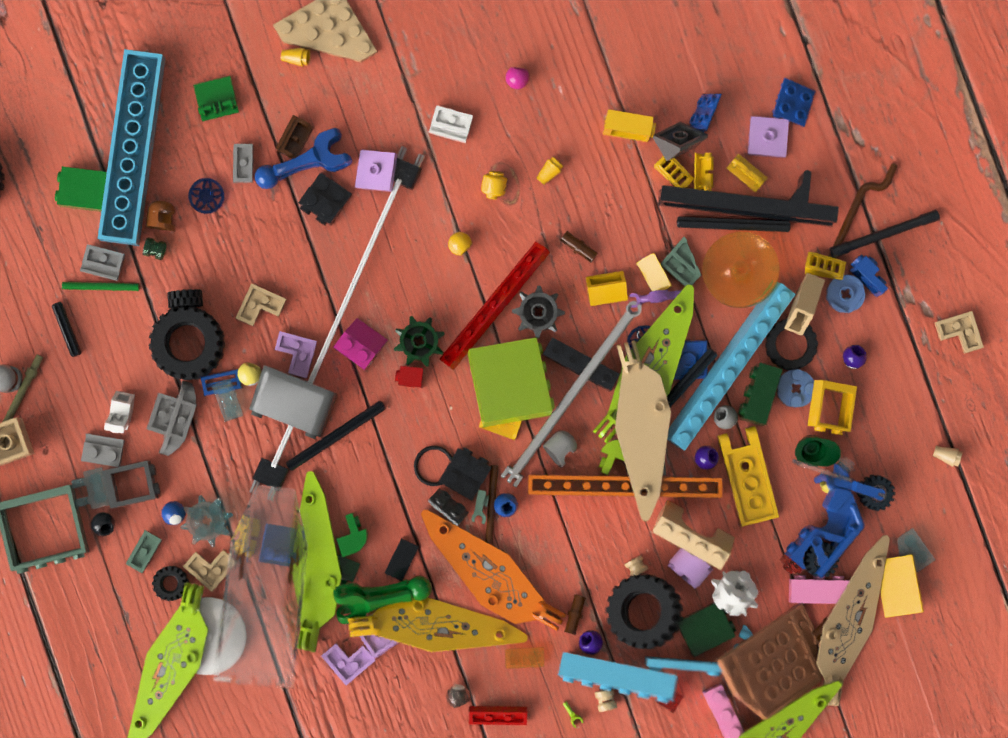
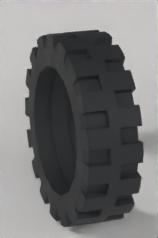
[765,319,818,370]

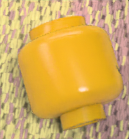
[481,171,508,200]

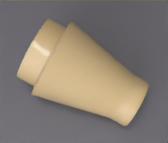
[933,445,963,467]

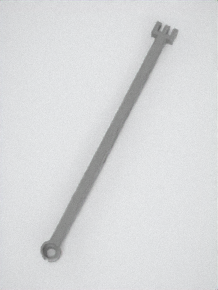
[501,301,642,487]

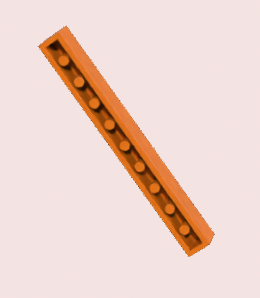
[528,475,722,498]

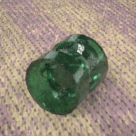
[142,237,167,261]

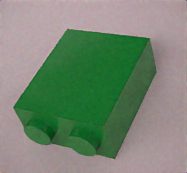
[55,167,107,212]

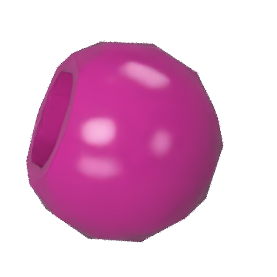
[506,67,529,89]

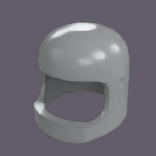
[0,364,23,393]
[543,430,577,468]

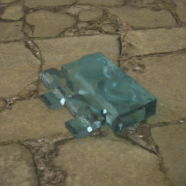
[71,467,109,509]

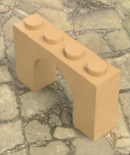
[652,500,735,570]

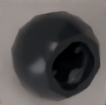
[91,512,115,537]

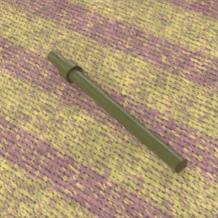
[2,354,44,422]

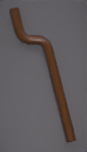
[828,163,898,259]
[485,465,508,554]

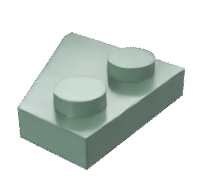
[660,237,701,287]

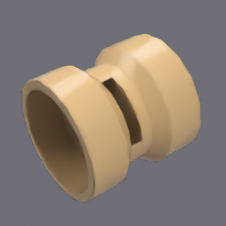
[595,688,617,712]

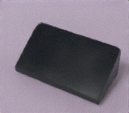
[385,538,419,581]

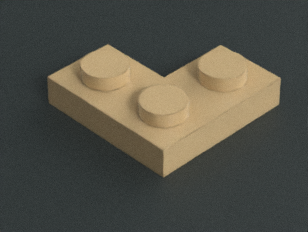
[236,283,287,327]
[935,311,984,353]
[183,550,238,592]

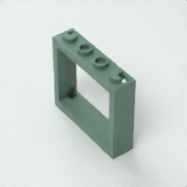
[0,485,89,574]

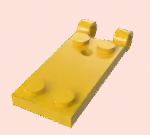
[717,426,779,527]

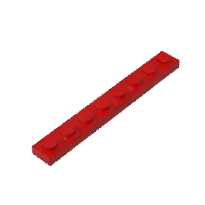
[439,242,550,370]

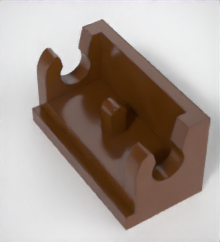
[275,115,313,159]

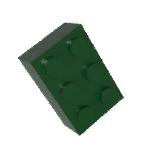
[738,363,783,426]

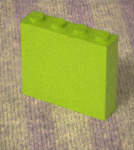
[467,337,555,427]

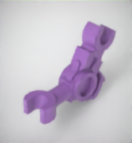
[629,290,682,308]

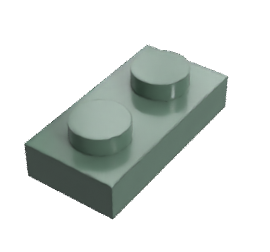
[126,530,162,573]

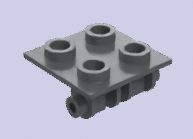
[428,488,469,526]

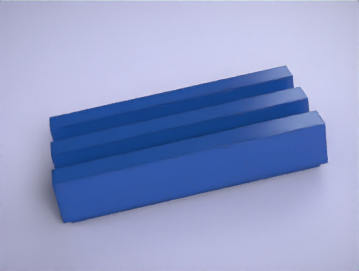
[201,369,242,396]

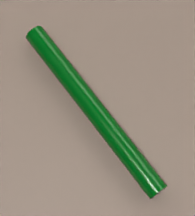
[62,282,140,291]

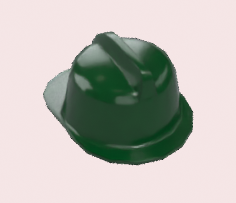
[795,435,841,467]

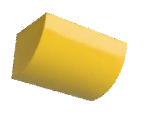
[586,271,628,306]

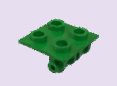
[193,76,239,122]

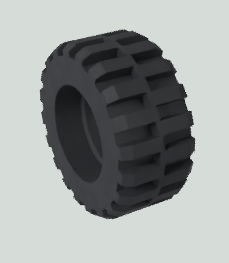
[149,306,225,380]
[606,574,683,649]

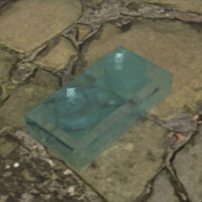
[212,379,243,422]

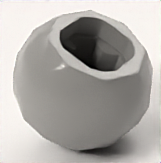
[714,405,738,429]

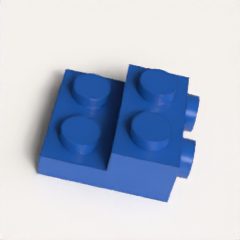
[849,254,888,297]

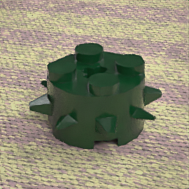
[394,316,445,367]

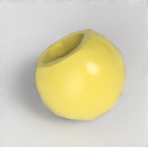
[237,362,261,386]

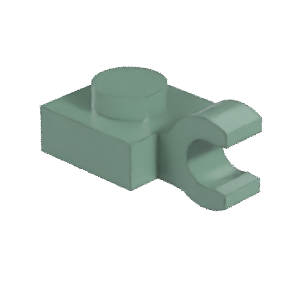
[471,490,489,524]

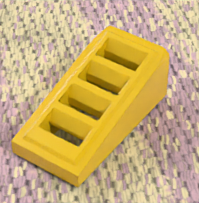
[654,156,694,188]
[805,252,846,280]

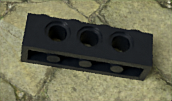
[542,337,620,392]

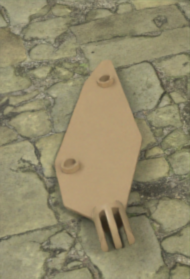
[615,340,671,521]

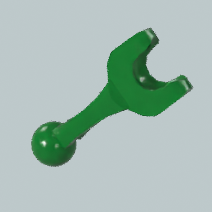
[333,576,432,624]

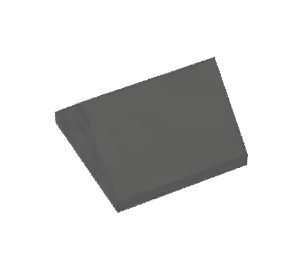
[653,122,707,161]

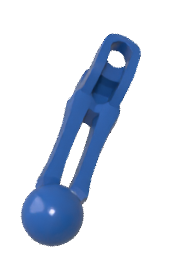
[255,128,352,189]

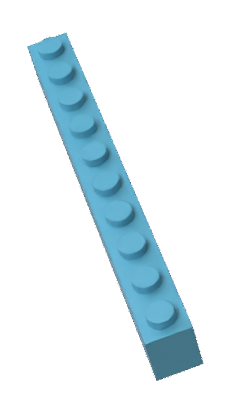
[667,281,796,451]

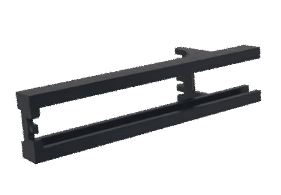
[658,170,839,227]

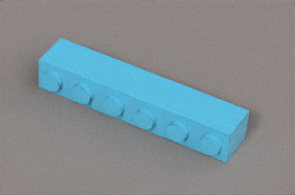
[558,652,679,703]

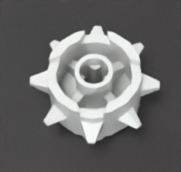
[711,571,759,616]

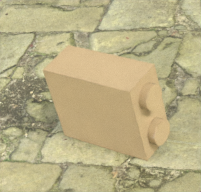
[784,273,825,336]

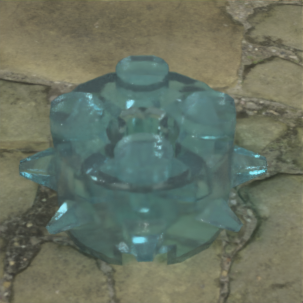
[181,495,233,547]

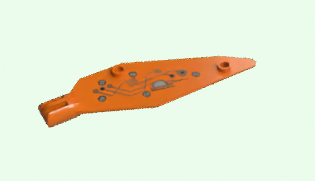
[421,509,567,631]

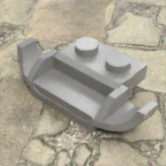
[146,380,196,456]

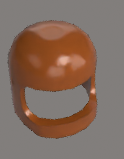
[146,200,176,232]

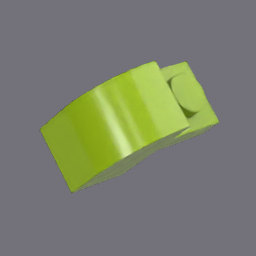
[599,440,625,475]

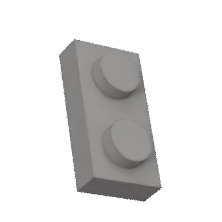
[233,144,253,183]

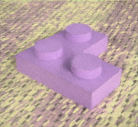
[275,331,317,378]
[321,643,376,685]

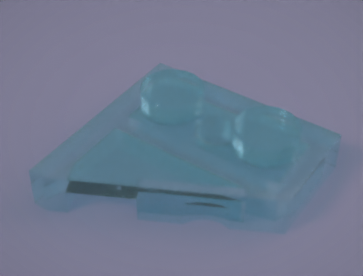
[897,528,936,572]

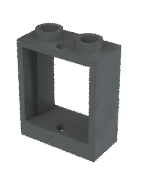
[102,461,160,509]

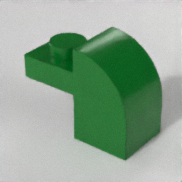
[337,513,368,557]

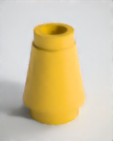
[281,48,310,67]
[536,156,564,185]

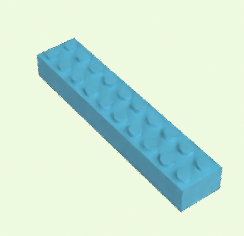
[97,49,165,246]

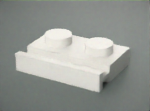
[429,105,473,143]

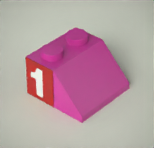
[333,318,388,371]

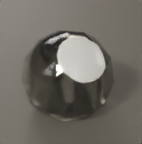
[446,685,470,708]

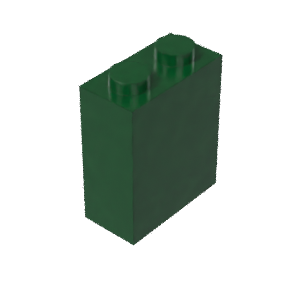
[678,602,736,657]

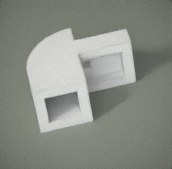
[104,391,135,433]

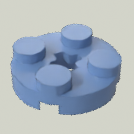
[826,275,865,313]
[777,369,814,408]

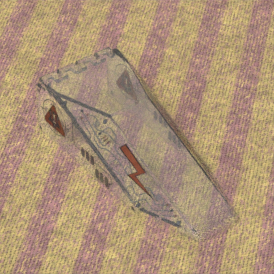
[214,485,308,688]

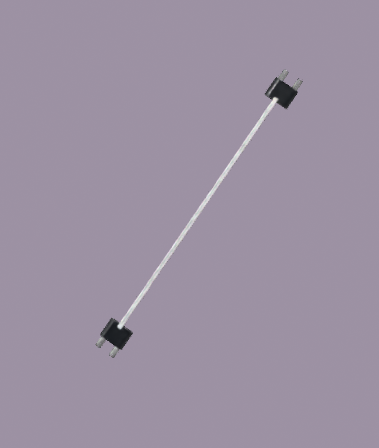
[249,146,424,502]

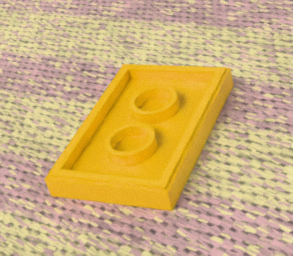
[880,554,924,618]

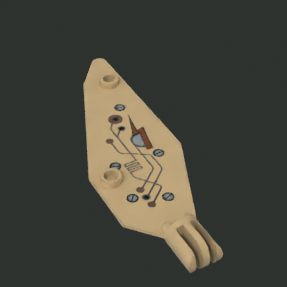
[816,535,890,706]

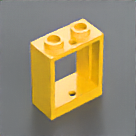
[603,109,656,142]
[808,380,857,435]

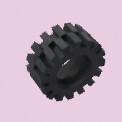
[167,289,203,309]
[152,566,189,601]

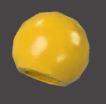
[448,232,472,256]

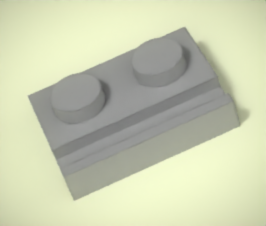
[80,244,125,281]
[81,433,125,467]

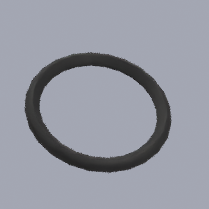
[414,446,452,486]

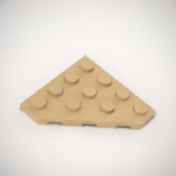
[273,0,377,62]

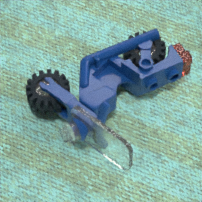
[780,457,895,578]

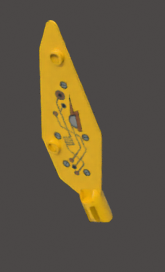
[348,598,528,652]

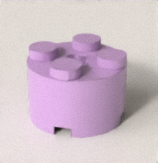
[667,548,713,589]

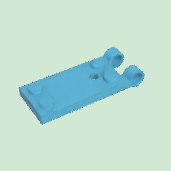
[645,656,722,676]

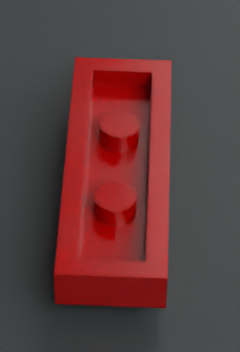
[469,706,527,725]

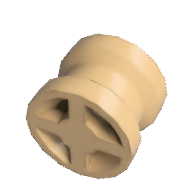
[624,555,648,575]

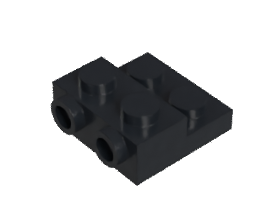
[298,172,352,226]
[438,447,492,501]

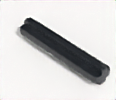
[52,302,81,357]

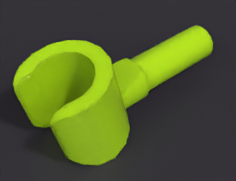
[563,701,583,728]

